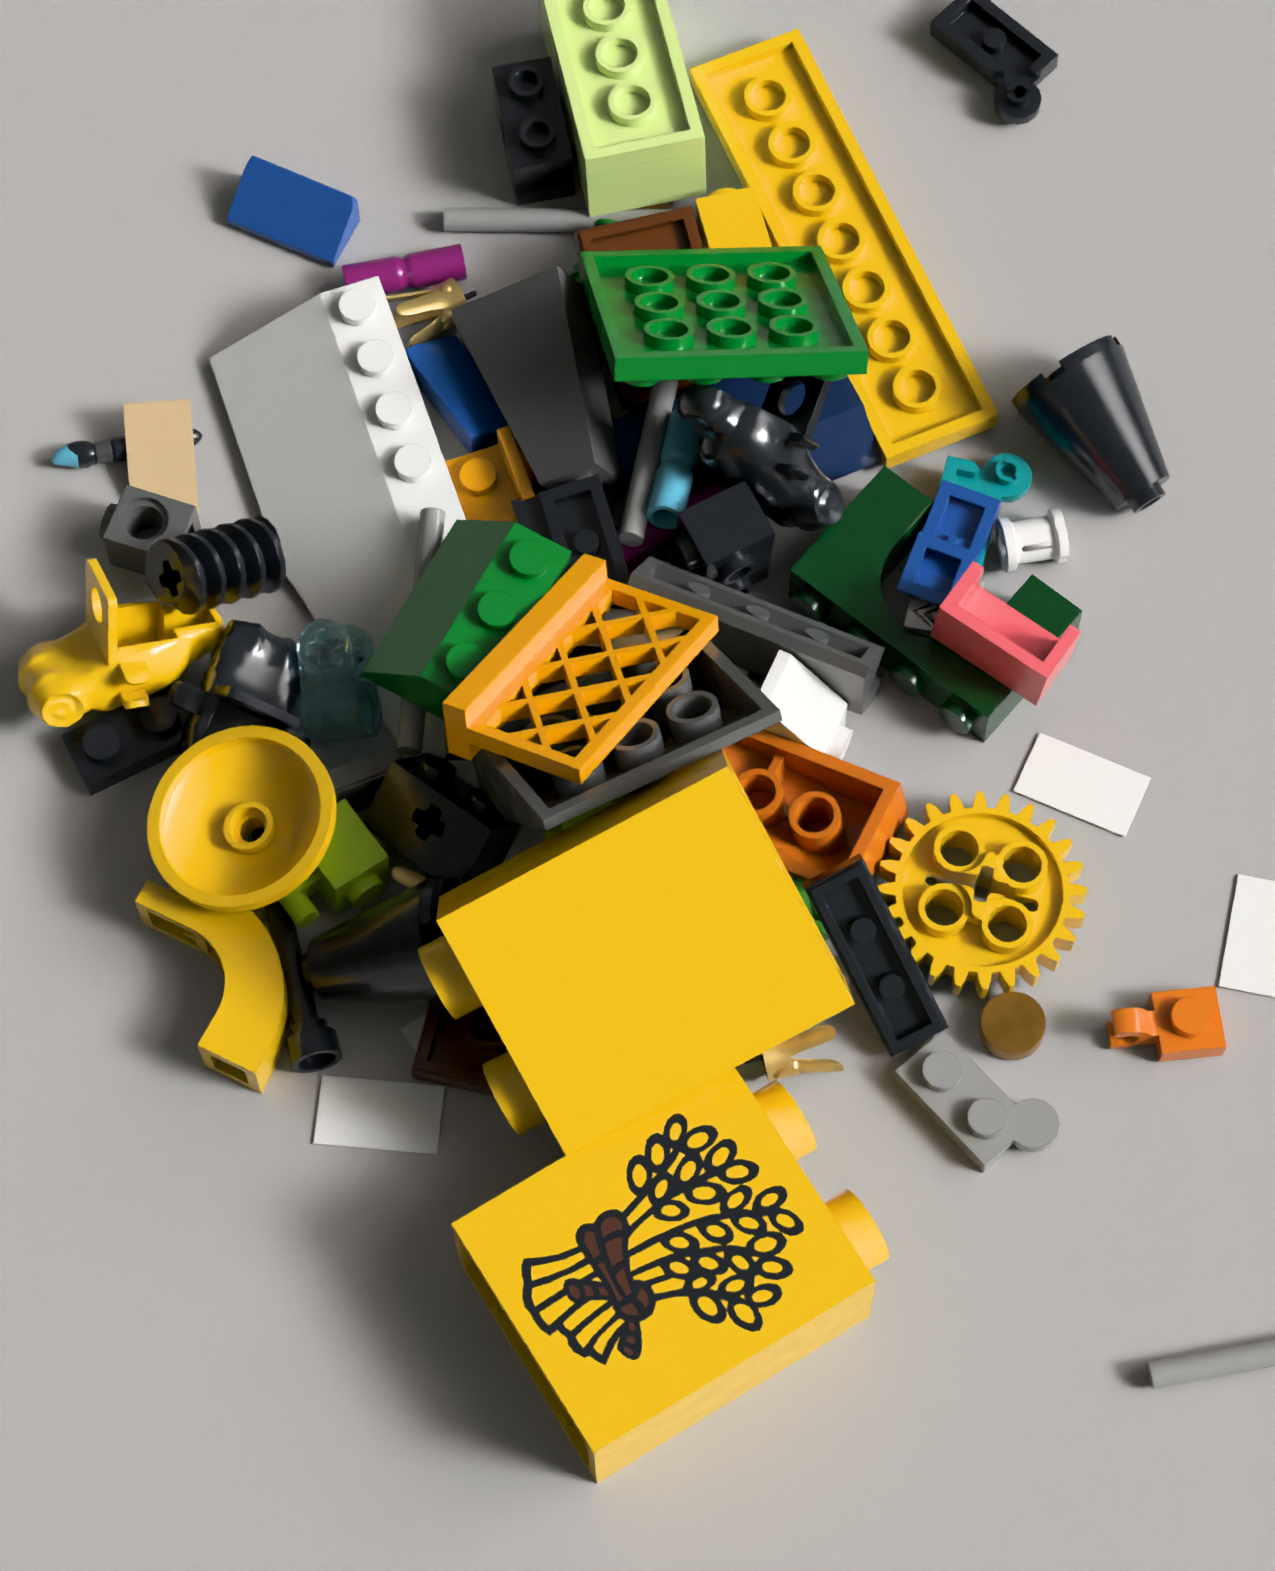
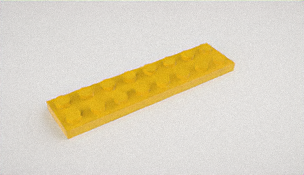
[690,28,999,468]

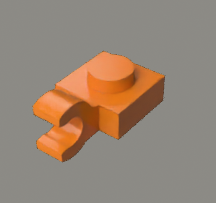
[1106,986,1227,1062]

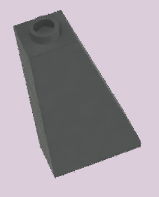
[451,266,624,491]

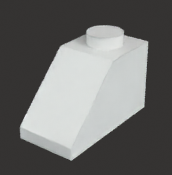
[760,650,853,760]

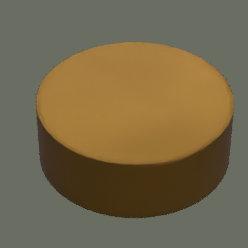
[979,991,1046,1060]

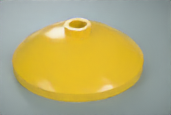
[147,725,337,912]

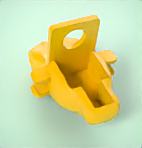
[18,558,225,727]

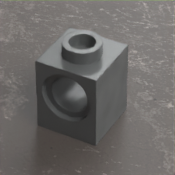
[100,485,201,575]

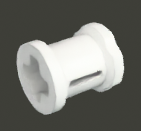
[995,508,1069,573]

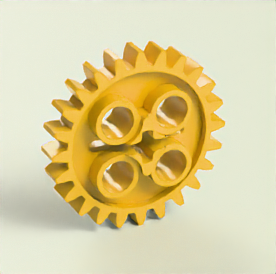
[878,791,1087,999]

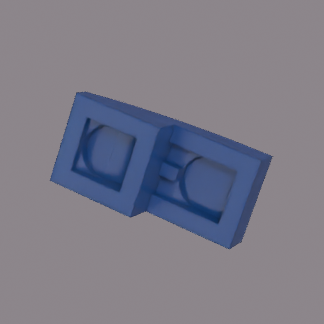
[896,479,1002,607]

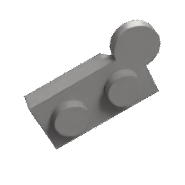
[894,1030,1060,1173]

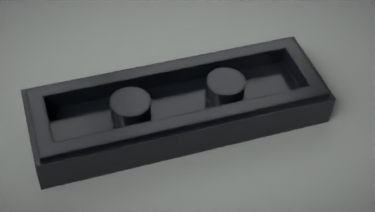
[802,853,949,1057]

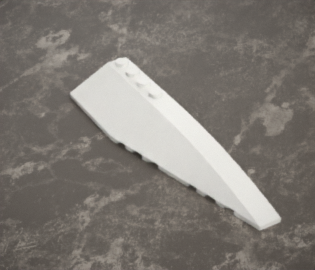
[209,276,545,862]

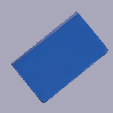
[226,156,360,268]
[405,335,513,453]

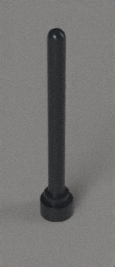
[248,827,342,1073]

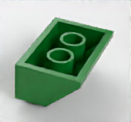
[362,520,572,720]

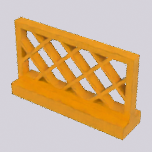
[442,553,719,785]

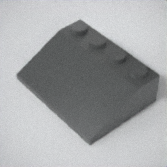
[472,629,783,831]

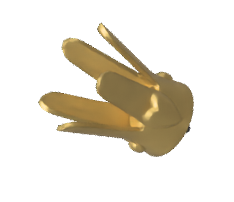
[386,277,477,350]
[743,1024,844,1083]

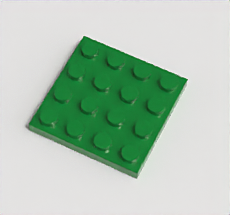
[579,246,869,387]

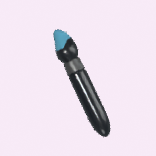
[51,428,203,469]

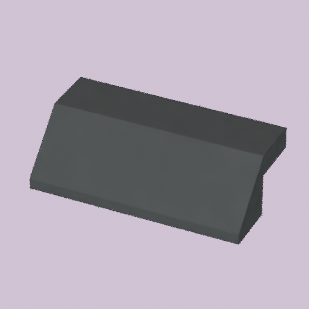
[627,556,884,715]

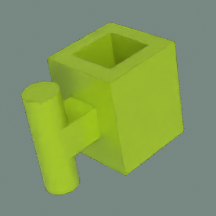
[278,799,389,929]

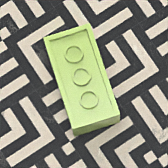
[539,0,707,217]

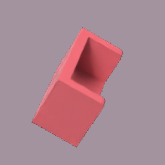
[930,561,1081,706]

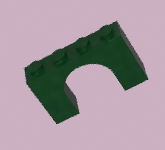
[788,466,1082,743]

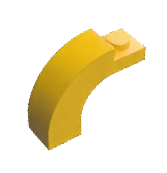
[135,880,290,1094]

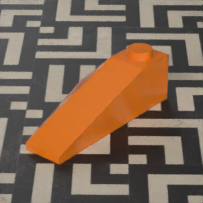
[722,730,908,882]

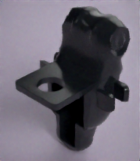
[677,376,844,532]
[167,620,311,755]

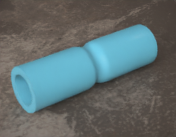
[646,409,699,529]

